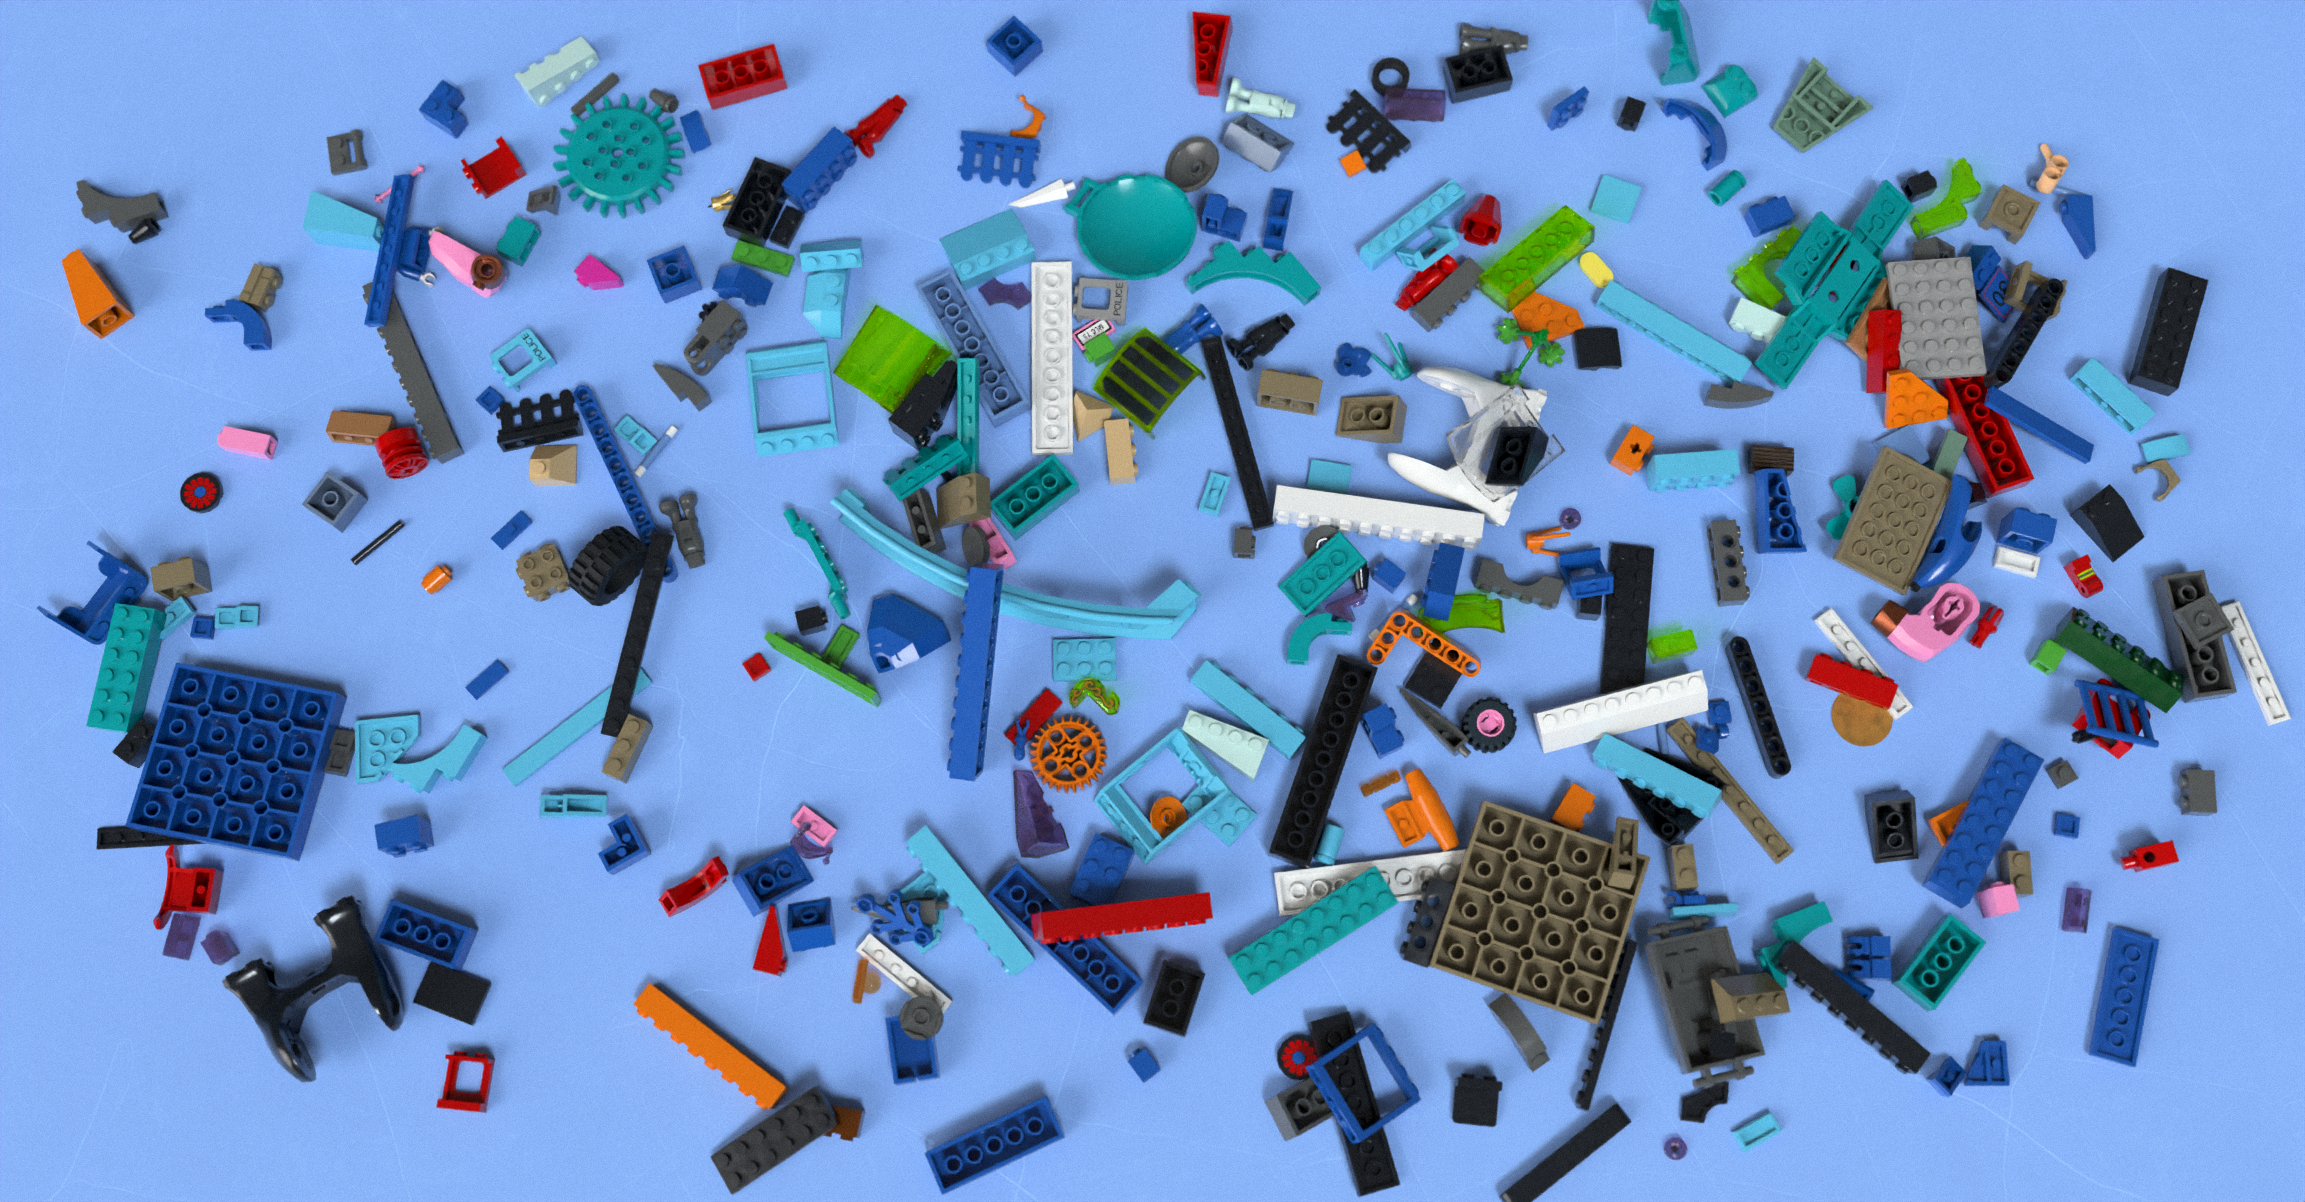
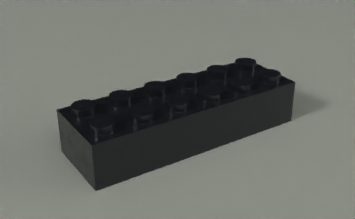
[2128,267,2209,397]

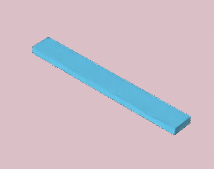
[502,669,652,787]

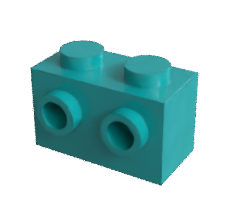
[496,216,541,267]

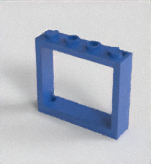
[1305,1023,1421,1144]

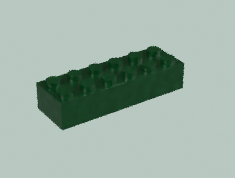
[2055,607,2184,713]

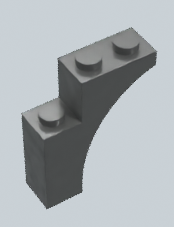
[76,179,168,233]

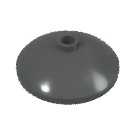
[1165,137,1219,193]

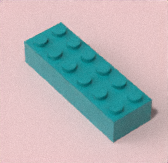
[86,603,167,734]

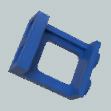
[1559,547,1613,600]

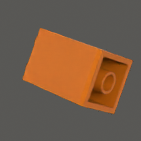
[61,249,135,340]

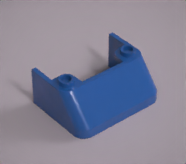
[36,541,147,645]

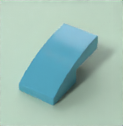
[613,415,658,456]
[2141,434,2191,465]
[215,606,259,630]

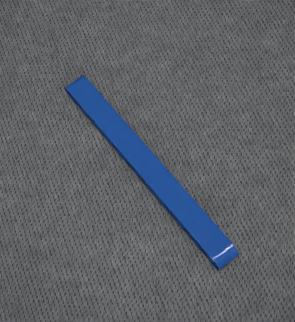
[573,385,678,583]

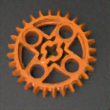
[1030,716,1108,794]

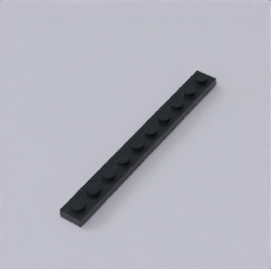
[1201,336,1274,531]
[600,531,674,738]

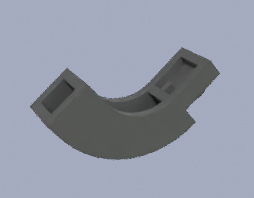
[1488,993,1550,1072]

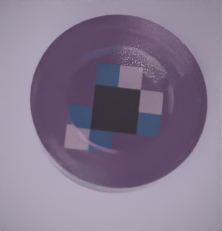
[1559,508,1581,530]
[1663,1137,1687,1160]

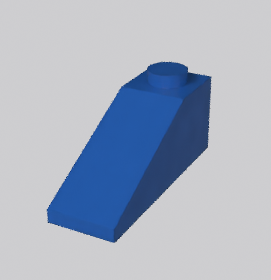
[2059,194,2096,259]

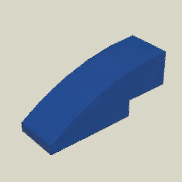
[1263,188,1294,251]

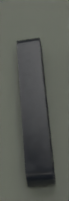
[1983,278,2064,389]
[1725,636,1791,779]
[1499,1103,1632,1202]

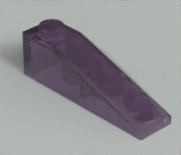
[1013,770,1069,858]

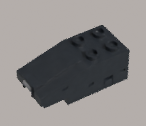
[888,360,957,451]

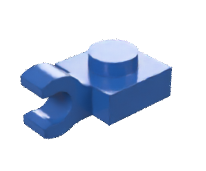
[1707,701,1732,739]
[1665,891,1707,908]

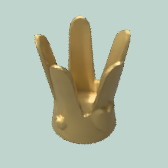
[708,189,736,213]

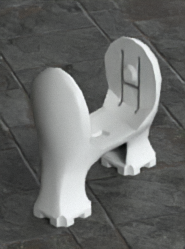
[1388,366,1548,527]

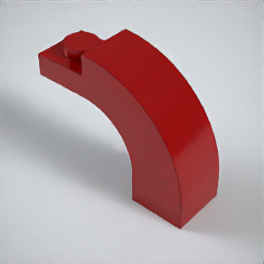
[658,856,729,917]

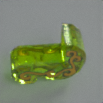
[1069,678,1121,715]

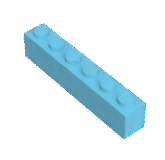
[1359,178,1466,272]
[1191,660,1306,761]
[1593,733,1722,819]

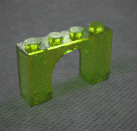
[1731,226,1801,310]

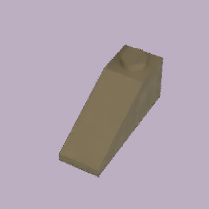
[1608,816,1639,889]

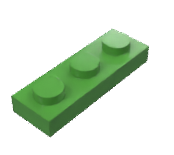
[731,240,795,278]

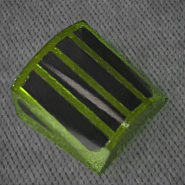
[1093,327,1206,440]

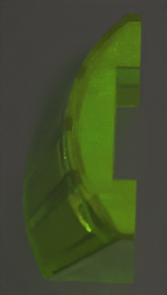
[833,305,952,414]

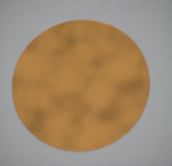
[1831,694,1893,747]

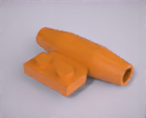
[1384,768,1460,852]

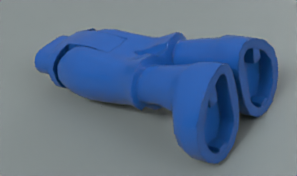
[1152,304,1223,364]

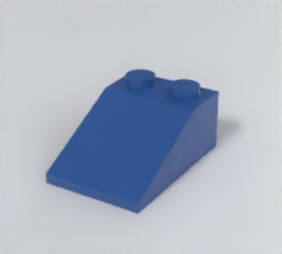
[732,845,814,917]

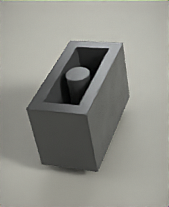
[2177,769,2217,816]

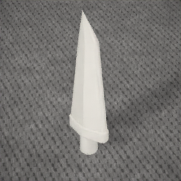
[1008,179,1076,208]

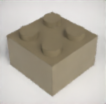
[150,557,212,601]

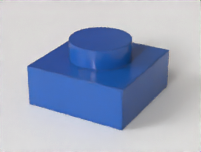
[1696,726,1719,754]

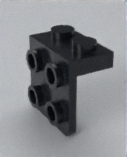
[1452,1073,1502,1127]

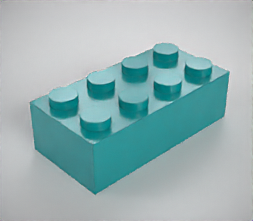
[990,454,1080,541]
[1892,914,1987,1011]

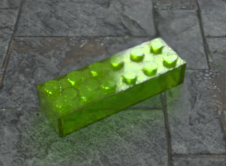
[1479,204,1595,313]

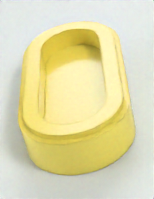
[1579,252,1613,288]

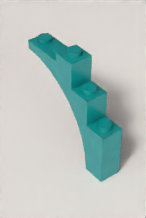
[1187,240,1321,306]

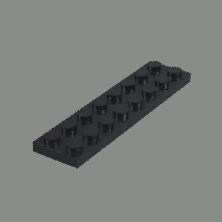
[1599,543,1654,695]
[1308,1011,1400,1197]

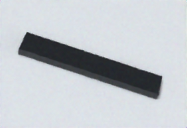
[96,827,205,850]

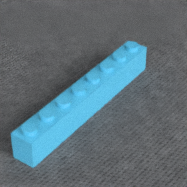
[1595,280,1752,385]
[906,826,1035,976]

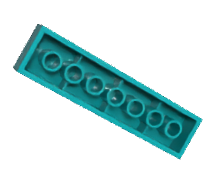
[1228,866,1399,996]

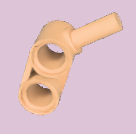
[2036,144,2069,194]

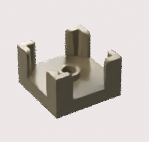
[1979,184,2041,244]

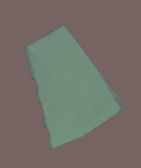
[1773,57,1874,153]

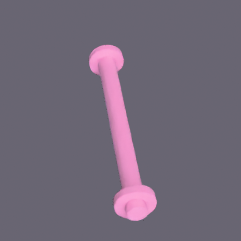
[374,165,424,204]

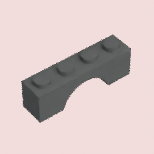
[1474,559,1564,610]

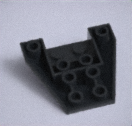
[1618,748,1727,846]

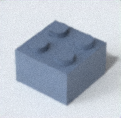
[301,472,368,533]

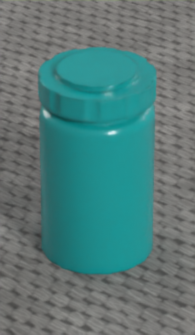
[1708,170,1747,207]

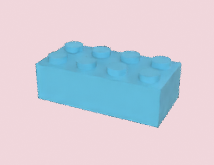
[1646,449,1740,493]

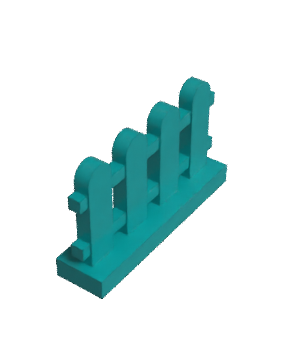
[883,435,968,502]

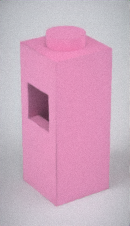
[218,426,278,460]

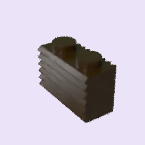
[1748,445,1794,478]

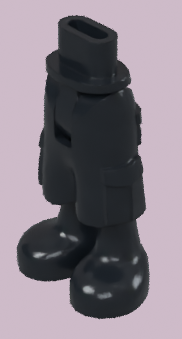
[1226,313,1295,371]

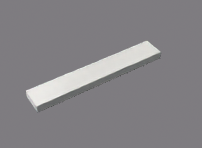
[2221,601,2291,726]
[1814,608,1913,720]

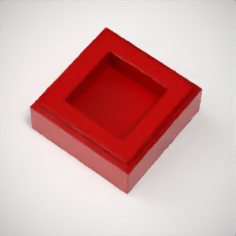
[742,652,772,682]

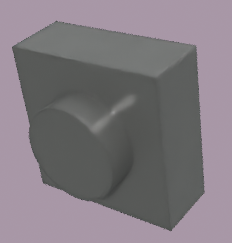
[2046,760,2079,789]

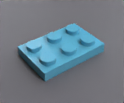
[1053,638,1117,682]
[1181,785,1257,847]

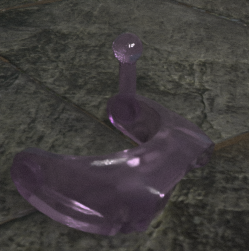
[790,822,833,865]

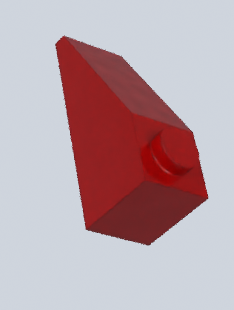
[752,906,788,977]

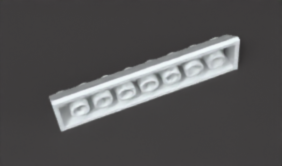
[1533,669,1708,753]

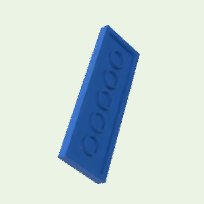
[2089,927,2159,1068]

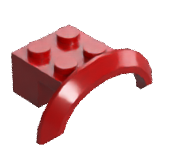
[153,844,223,930]

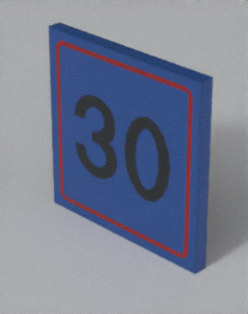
[1978,265,2014,322]

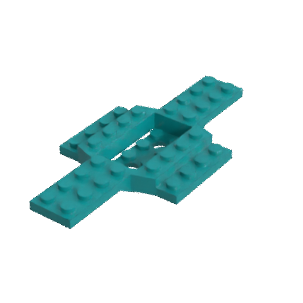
[1754,180,1914,389]

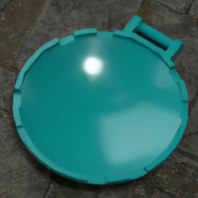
[1063,174,1197,280]

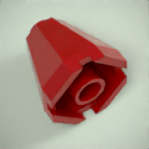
[1458,195,1502,247]

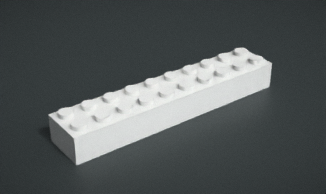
[1272,485,1485,551]

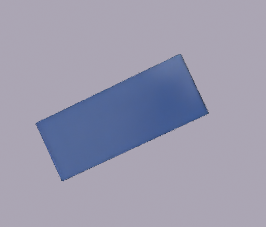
[491,511,533,551]
[465,660,509,700]

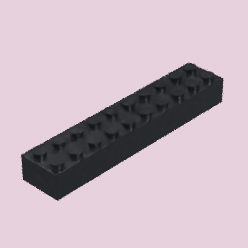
[1268,654,1378,869]

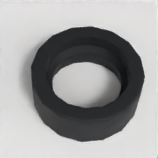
[1371,57,1410,98]

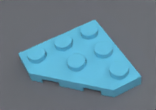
[355,714,421,784]
[885,872,948,955]

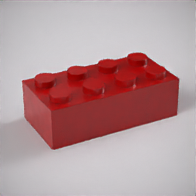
[698,44,788,110]

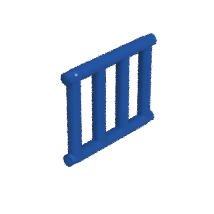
[2074,679,2159,748]

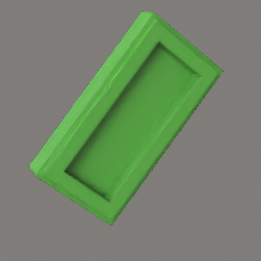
[822,625,860,669]

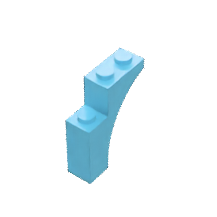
[387,724,488,793]

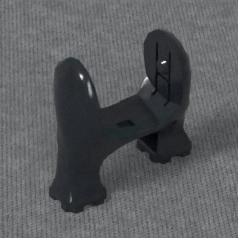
[222,895,403,1082]

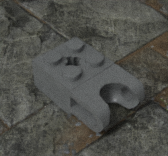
[684,299,748,376]

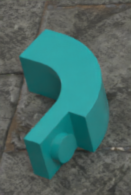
[1286,613,1352,666]

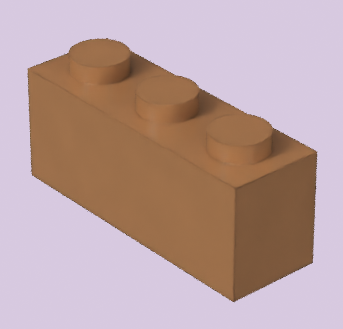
[326,410,398,446]

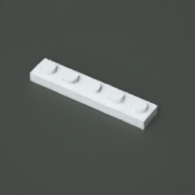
[856,933,953,1014]

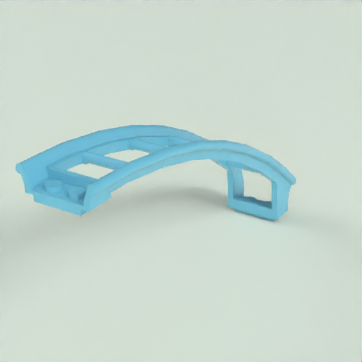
[830,487,1201,640]

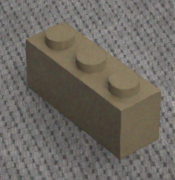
[601,714,653,784]

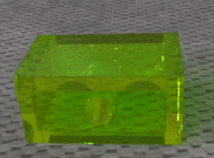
[1647,629,1698,664]

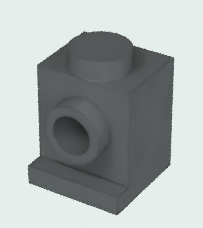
[1234,526,1256,559]

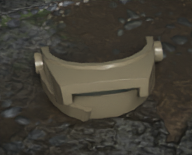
[2135,459,2181,502]

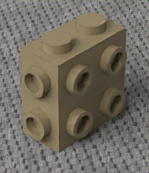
[516,544,570,602]

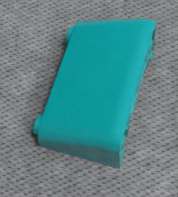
[1647,0,1700,86]

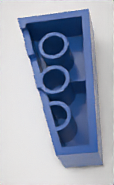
[1755,469,1807,554]

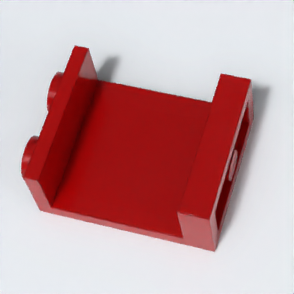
[461,136,527,199]

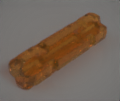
[1360,770,1401,797]

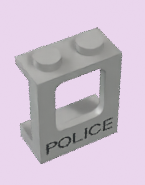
[1073,278,1128,326]

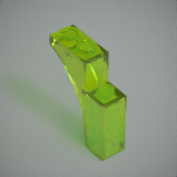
[1909,158,1982,241]

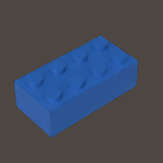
[782,126,858,214]
[374,899,478,971]

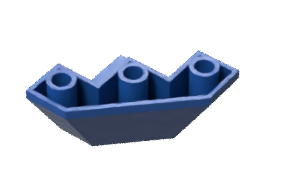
[867,594,951,674]

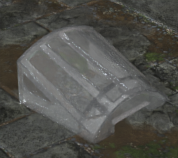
[1446,383,1565,503]

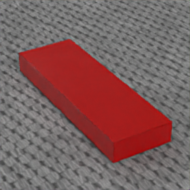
[1005,689,1063,746]

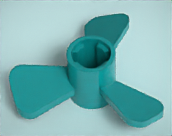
[1825,475,1859,540]

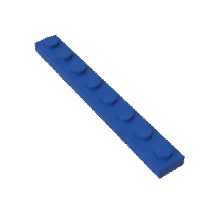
[364,174,415,327]

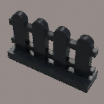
[1327,89,1411,174]
[496,390,584,452]

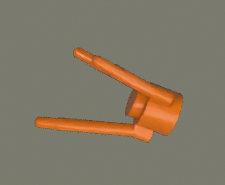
[1526,526,1571,557]

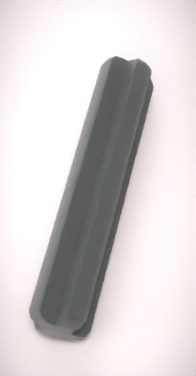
[571,73,620,116]

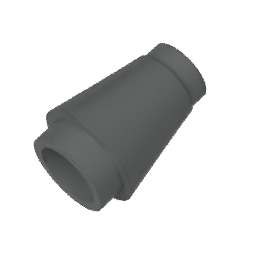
[649,89,679,113]

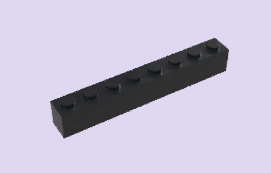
[1771,940,1931,1075]

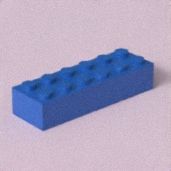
[924,1096,1065,1195]

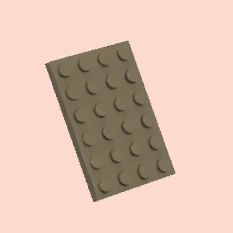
[1832,446,1952,595]

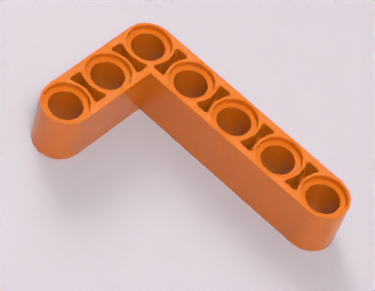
[1367,608,1481,677]

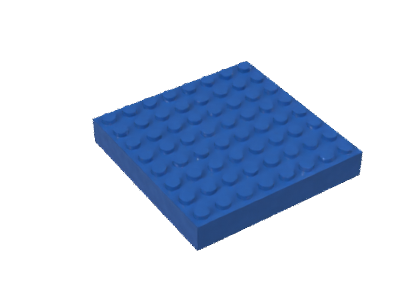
[125,663,347,861]

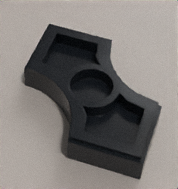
[1680,1081,1729,1123]

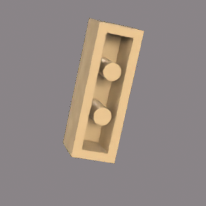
[1104,418,1139,485]

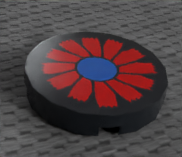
[180,473,223,514]
[1277,1036,1318,1080]

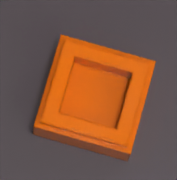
[1340,150,1367,178]

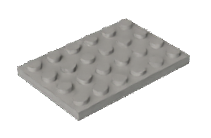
[1886,257,1987,380]

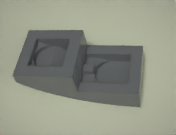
[324,729,355,777]

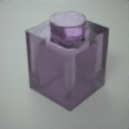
[200,930,240,966]

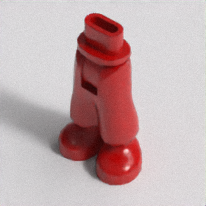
[844,94,908,158]
[1395,248,1459,311]

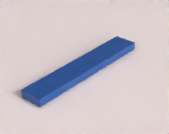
[1984,386,2094,464]

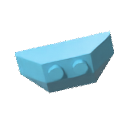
[803,268,851,339]

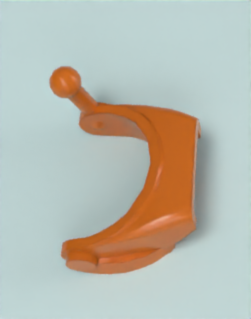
[1010,95,1046,139]

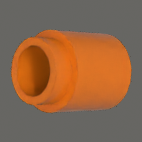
[421,565,453,595]

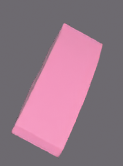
[968,518,1017,570]

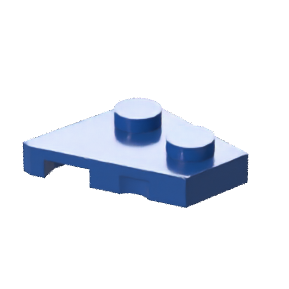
[1964,1041,2010,1086]

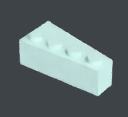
[514,36,600,109]
[1182,710,1269,783]

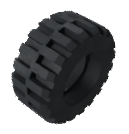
[568,526,647,606]

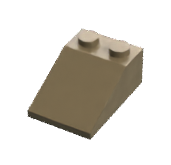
[1336,396,1407,444]
[937,472,991,529]

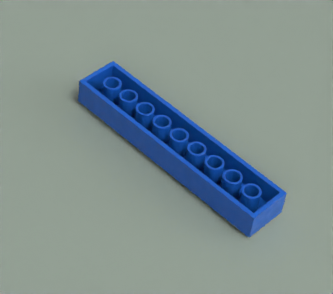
[947,561,1004,781]

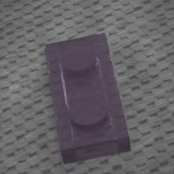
[2062,888,2092,934]

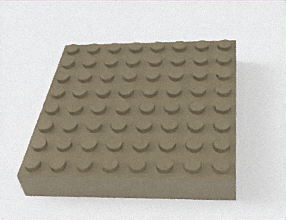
[1429,800,1651,1025]

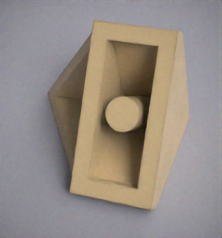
[1073,391,1114,442]

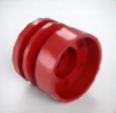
[374,427,429,479]

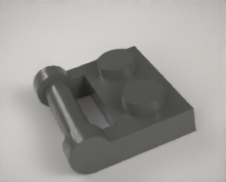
[326,130,367,176]

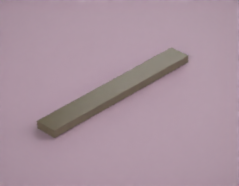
[1666,717,1794,865]

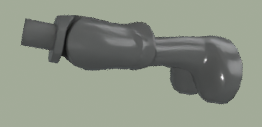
[1459,22,1528,55]

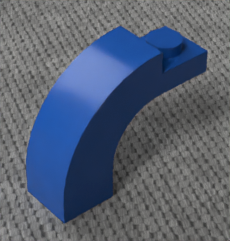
[205,300,272,351]

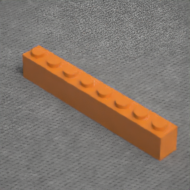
[633,983,789,1110]

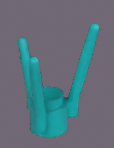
[1371,333,1414,381]

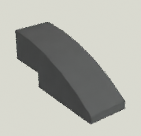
[653,363,712,412]
[1704,382,1774,409]

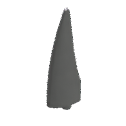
[1399,688,1471,758]
[851,897,948,925]

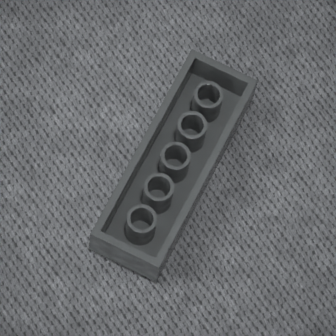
[2152,570,2237,703]

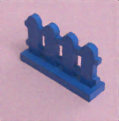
[957,131,1041,189]

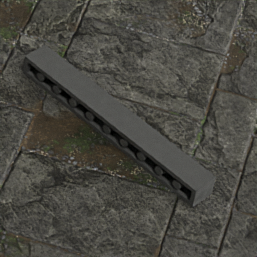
[362,282,464,464]

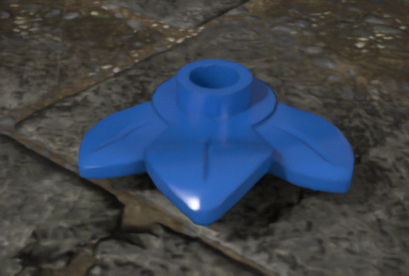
[1336,343,1372,377]

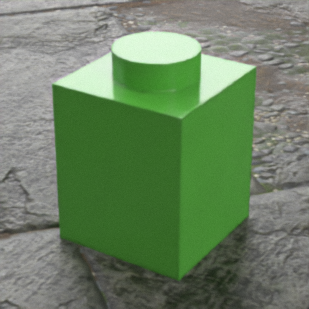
[1083,332,1116,367]
[2029,639,2067,675]

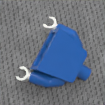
[397,226,444,288]

